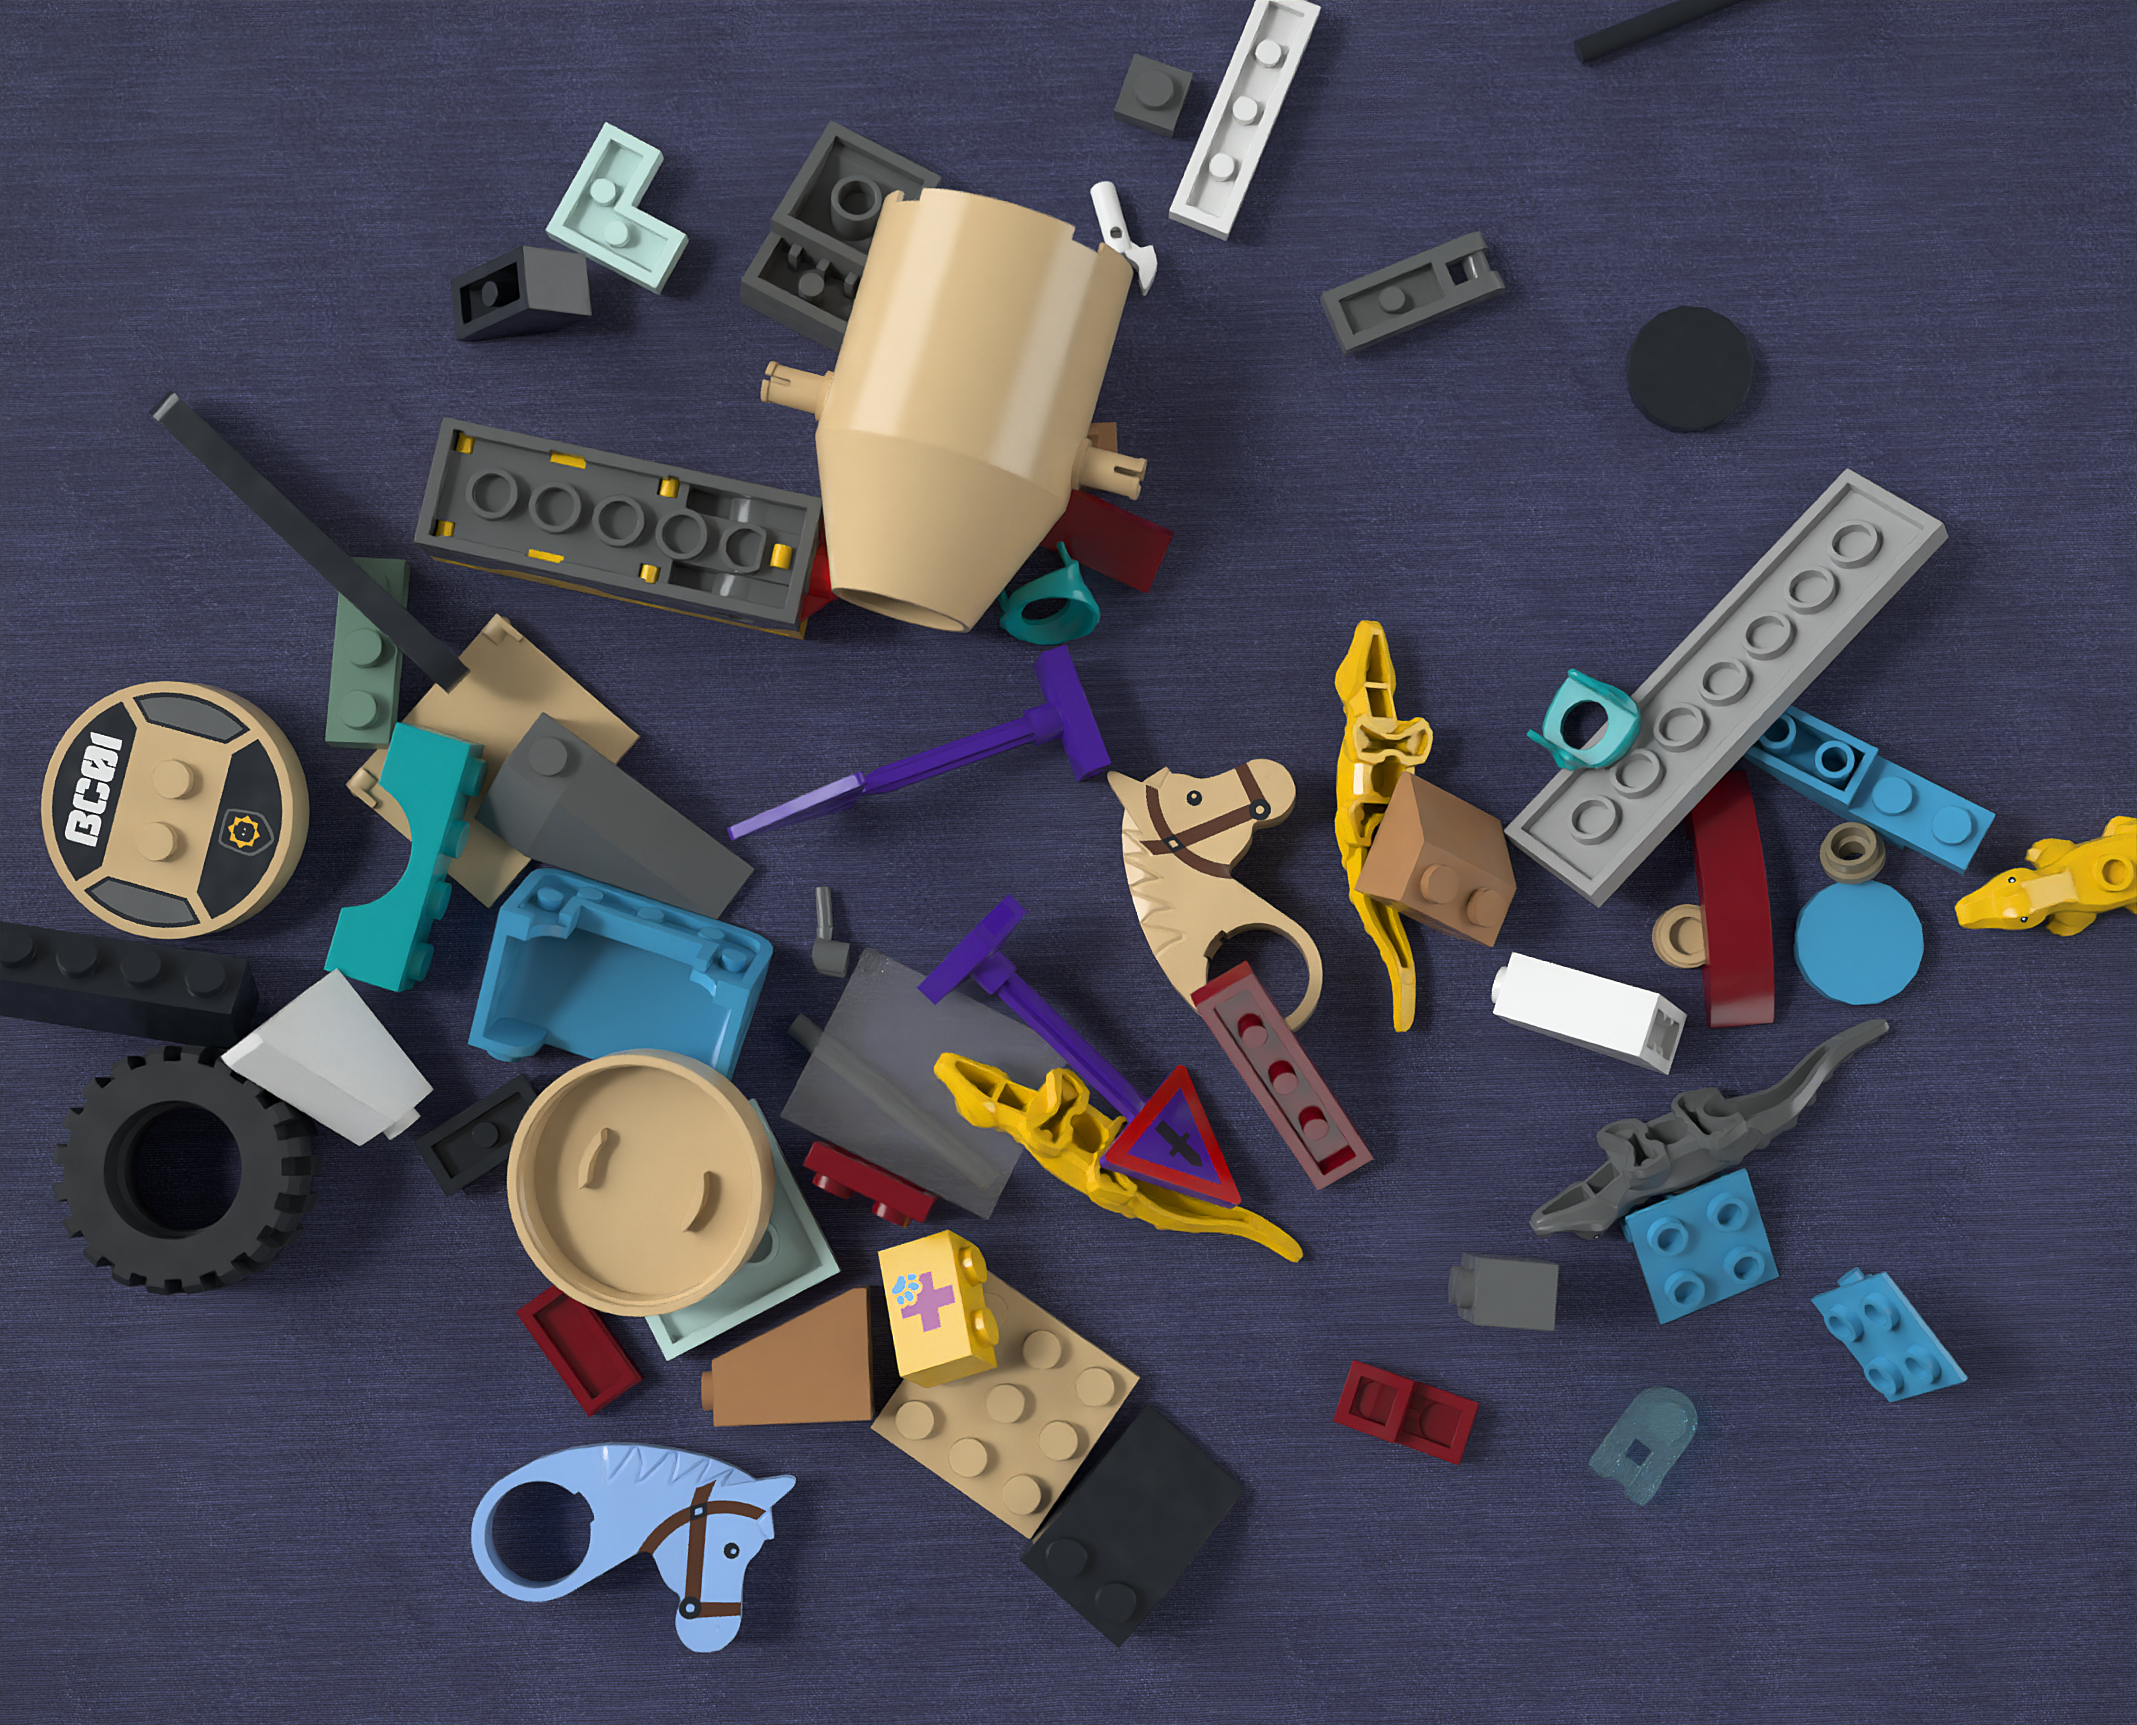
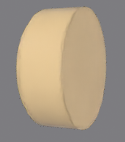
[1652,904,1706,969]

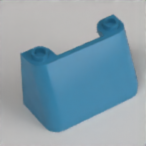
[468,868,773,1082]

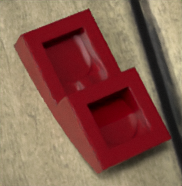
[1333,1359,1481,1465]

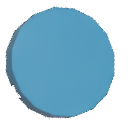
[1793,880,1924,1005]

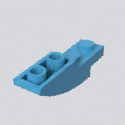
[1743,705,1996,875]

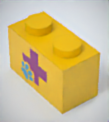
[878,1230,999,1389]

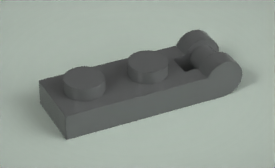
[1320,231,1506,356]

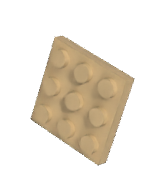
[871,1270,1140,1539]

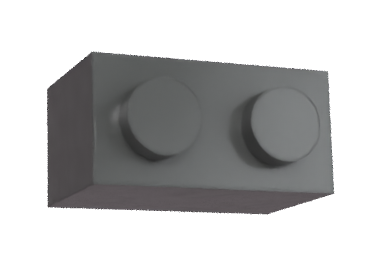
[1448,1252,1559,1331]

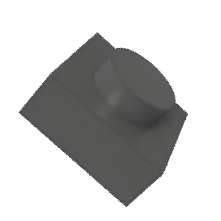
[1114,54,1194,139]

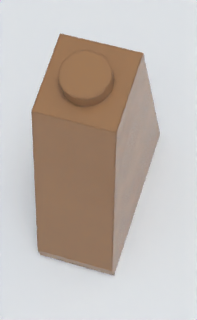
[701,1284,875,1427]

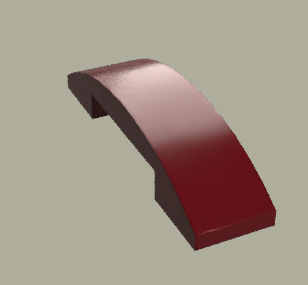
[1684,770,1774,1029]

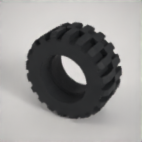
[52,1045,322,1295]

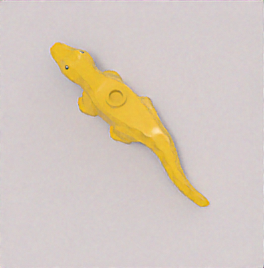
[1335,620,1433,1032]
[1955,816,2137,937]
[934,1052,1303,1263]

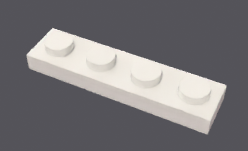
[1168,0,1321,241]

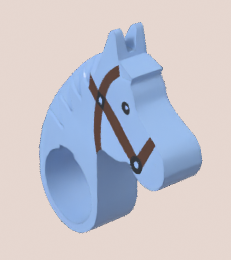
[471,1442,796,1652]

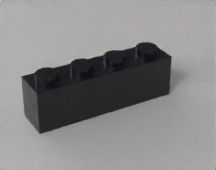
[0,921,260,1050]

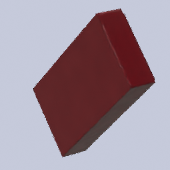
[1039,488,1175,594]
[516,1284,645,1417]

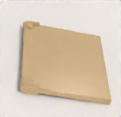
[345,613,640,908]

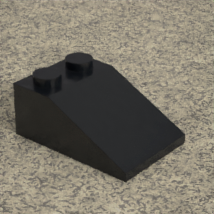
[1020,1403,1245,1648]

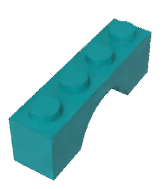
[324,722,488,992]

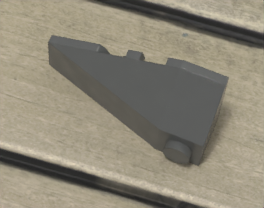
[474,712,756,920]

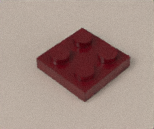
[803,1140,939,1228]

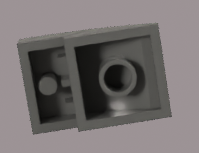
[740,120,942,353]

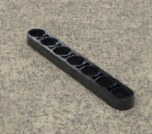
[149,390,471,694]

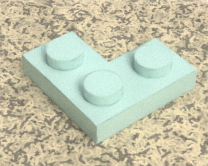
[545,122,689,295]

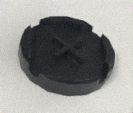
[1625,306,1753,433]

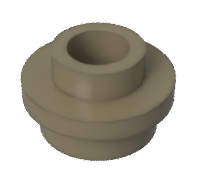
[1820,822,1886,884]

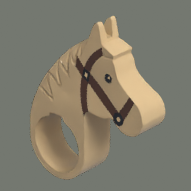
[1107,759,1323,1032]

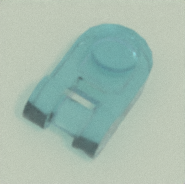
[1588,1386,1698,1507]

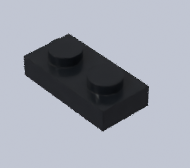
[413,1073,540,1197]

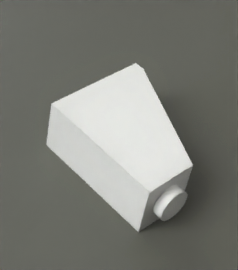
[1492,952,1687,1075]
[221,968,434,1146]

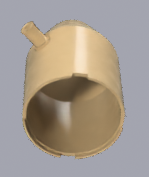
[761,188,1147,633]

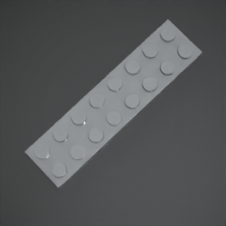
[1504,468,1948,908]

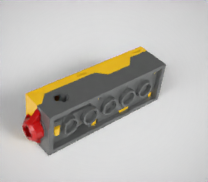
[413,417,840,640]

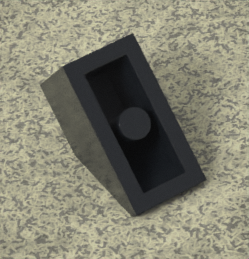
[450,245,592,342]

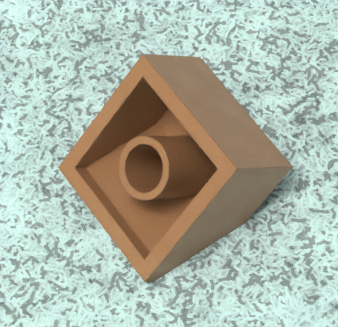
[1354,771,1517,948]

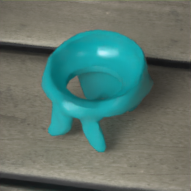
[998,542,1100,645]
[1527,668,1642,771]

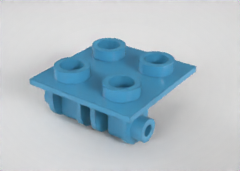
[1619,1168,1779,1325]
[1811,1267,1968,1403]

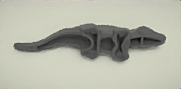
[1529,1018,1890,1240]

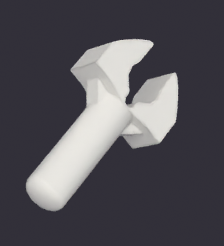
[1091,181,1157,296]

